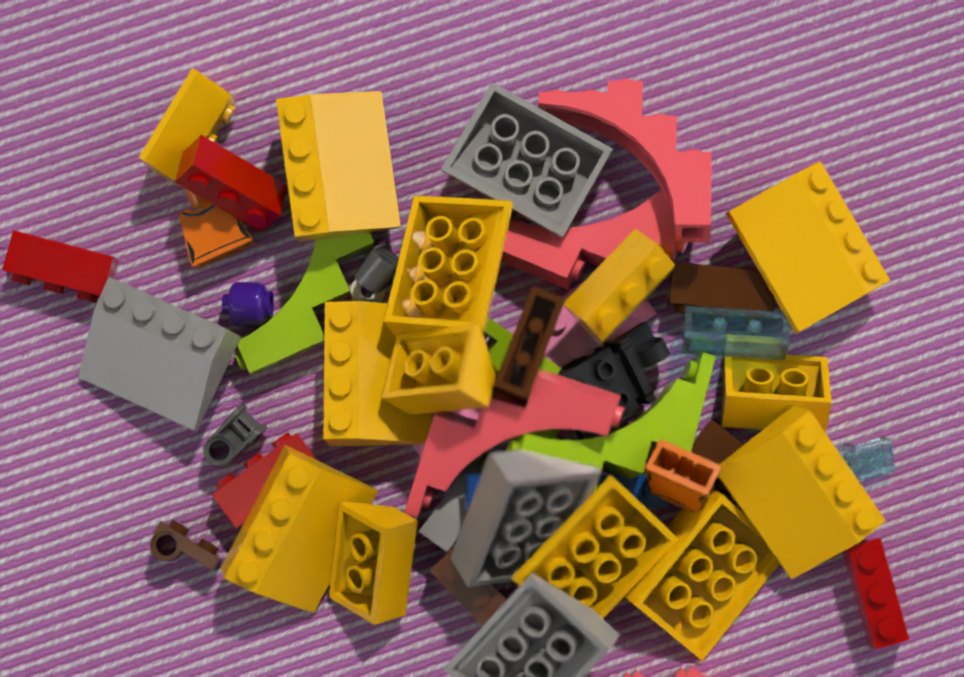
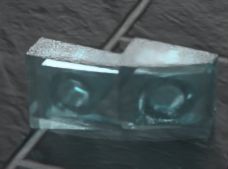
[835,437,895,481]

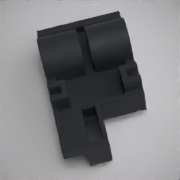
[558,322,670,440]

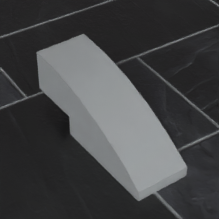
[419,451,489,552]

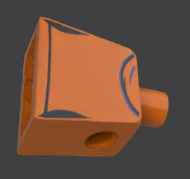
[179,189,256,271]
[645,439,722,513]

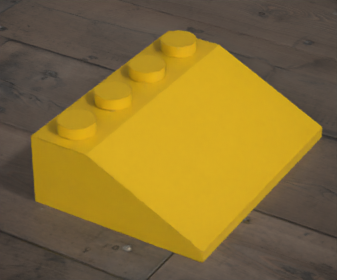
[276,91,401,242]
[726,161,890,334]
[384,195,513,337]
[323,301,433,447]
[718,405,886,579]
[221,445,378,613]
[511,475,679,618]
[624,488,779,661]

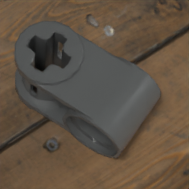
[355,241,399,293]
[203,403,268,468]

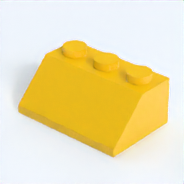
[139,68,236,188]
[564,229,675,346]
[382,324,496,415]
[721,350,832,433]
[329,501,418,625]

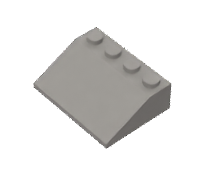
[441,82,613,238]
[78,277,241,432]
[450,450,601,588]
[443,573,620,677]

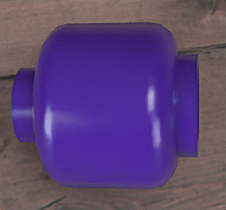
[222,282,274,327]

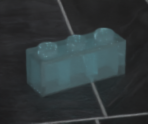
[681,306,790,360]

